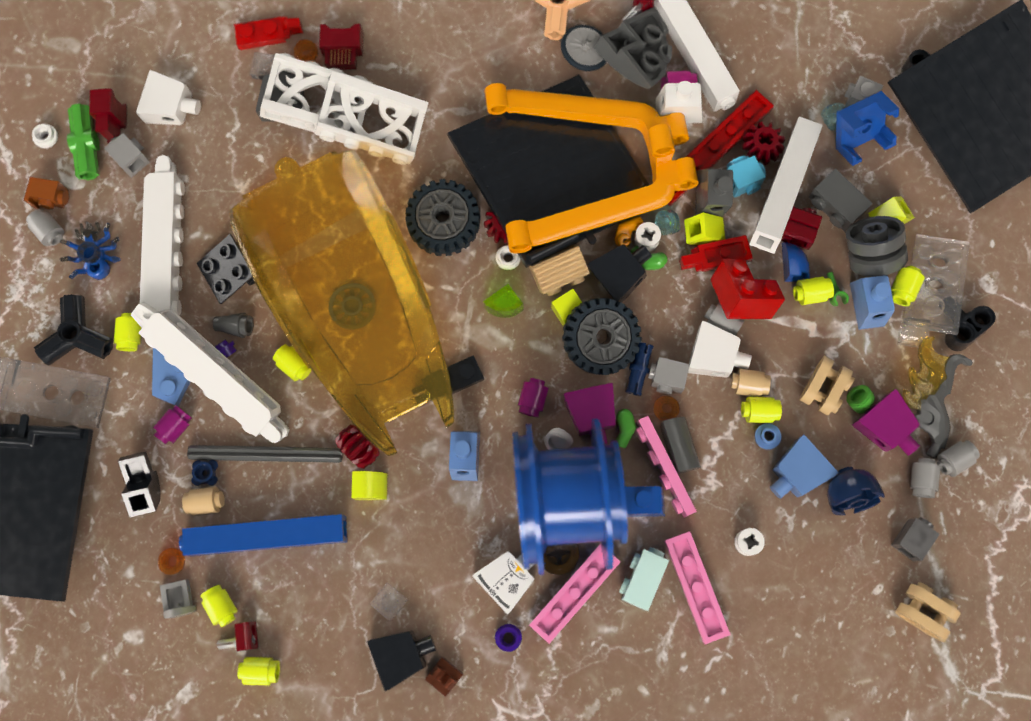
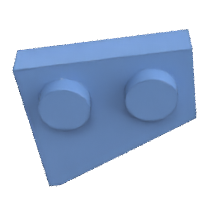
[152,348,190,406]

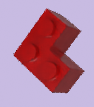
[710,259,785,319]

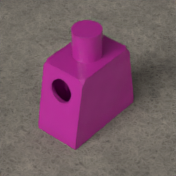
[563,383,615,445]
[852,389,920,456]

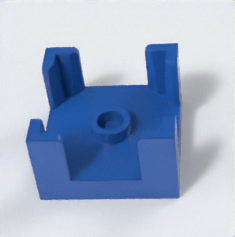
[836,91,899,166]

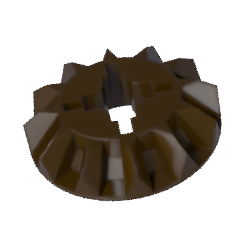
[543,543,579,575]

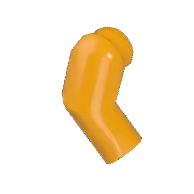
[614,215,643,247]

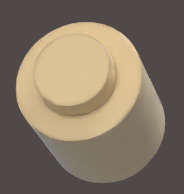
[731,368,771,397]
[182,486,225,516]

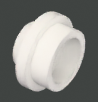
[32,124,58,148]
[496,245,521,270]

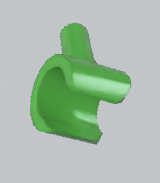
[827,272,849,306]

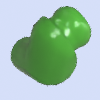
[630,245,667,270]
[616,409,636,448]

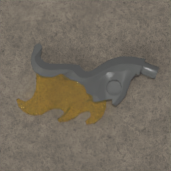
[903,336,973,459]

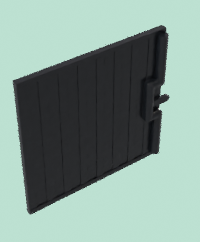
[887,0,1031,213]
[447,74,649,268]
[0,414,93,602]

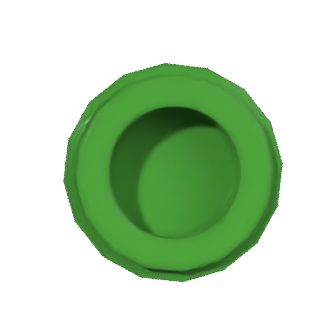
[846,385,875,414]

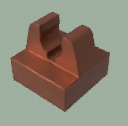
[425,657,463,697]

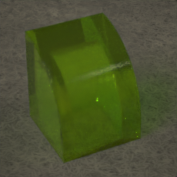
[483,284,524,318]

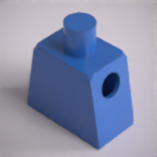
[625,486,665,517]

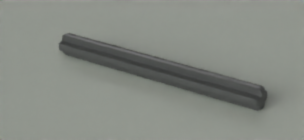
[187,445,343,463]

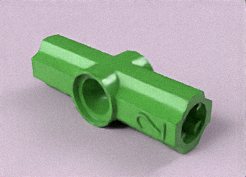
[67,103,100,180]

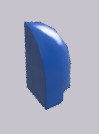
[782,242,810,282]

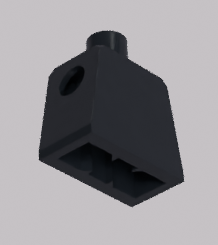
[587,244,652,303]
[367,631,436,691]

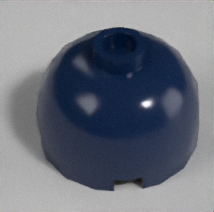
[827,467,885,515]

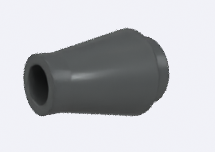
[213,313,254,338]

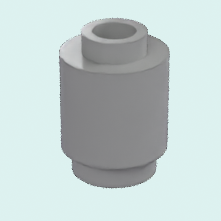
[26,209,64,246]
[704,302,745,335]
[937,440,980,477]
[910,458,941,498]

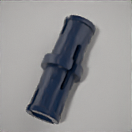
[625,342,654,396]

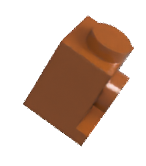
[24,177,69,210]

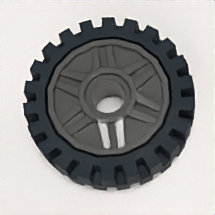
[405,179,480,256]
[562,298,642,375]

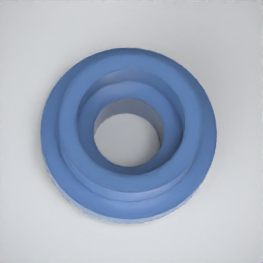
[754,423,782,450]

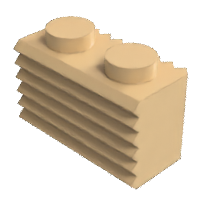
[529,244,590,296]

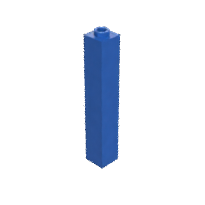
[179,514,348,557]

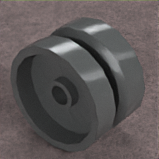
[845,216,908,277]

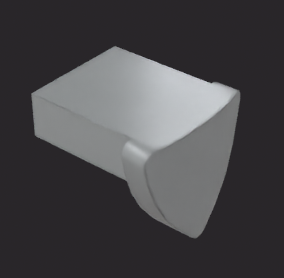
[160,579,196,619]

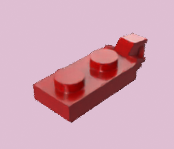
[234,16,303,50]
[679,235,753,272]

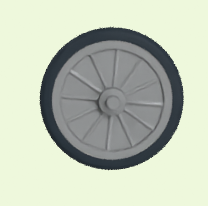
[561,25,607,71]

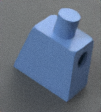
[850,275,895,330]
[449,431,480,481]
[770,435,839,499]

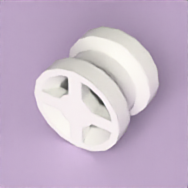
[634,222,661,252]
[734,528,765,556]

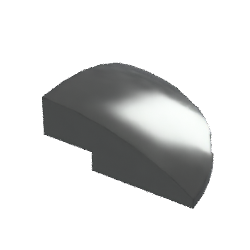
[594,7,672,89]

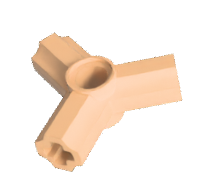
[534,0,591,40]

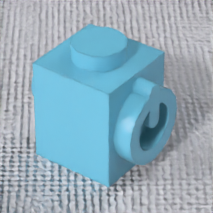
[726,155,766,198]

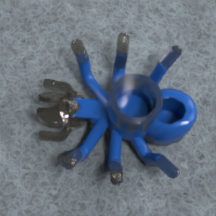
[60,221,121,280]

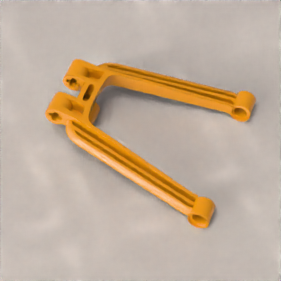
[484,83,699,254]

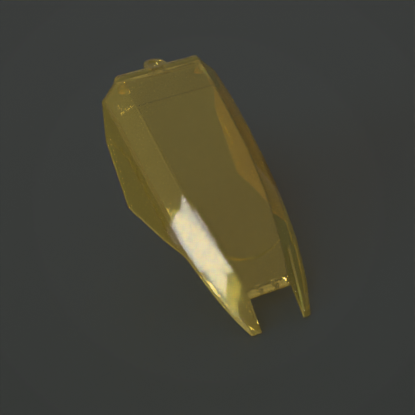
[229,149,454,456]

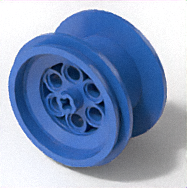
[512,418,628,575]

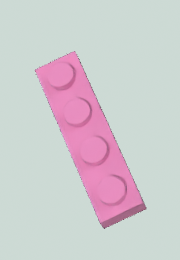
[635,416,697,518]
[664,531,730,644]
[529,544,620,644]

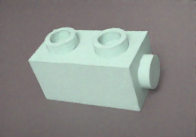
[619,547,669,611]

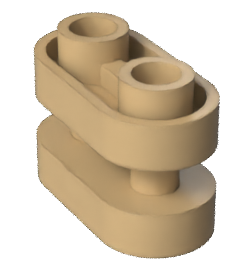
[799,355,855,416]
[895,582,961,642]

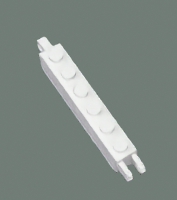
[140,155,185,315]
[131,302,289,443]

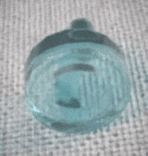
[820,103,846,130]
[654,210,681,235]

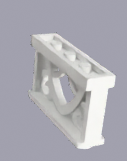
[260,53,372,132]
[314,70,429,165]

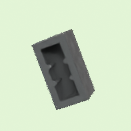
[660,417,701,475]

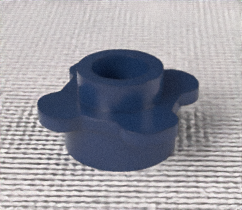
[191,460,218,486]

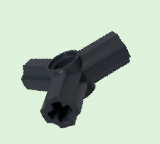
[34,294,114,366]

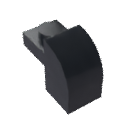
[118,451,161,517]

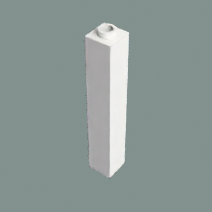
[654,0,740,112]
[749,117,823,254]

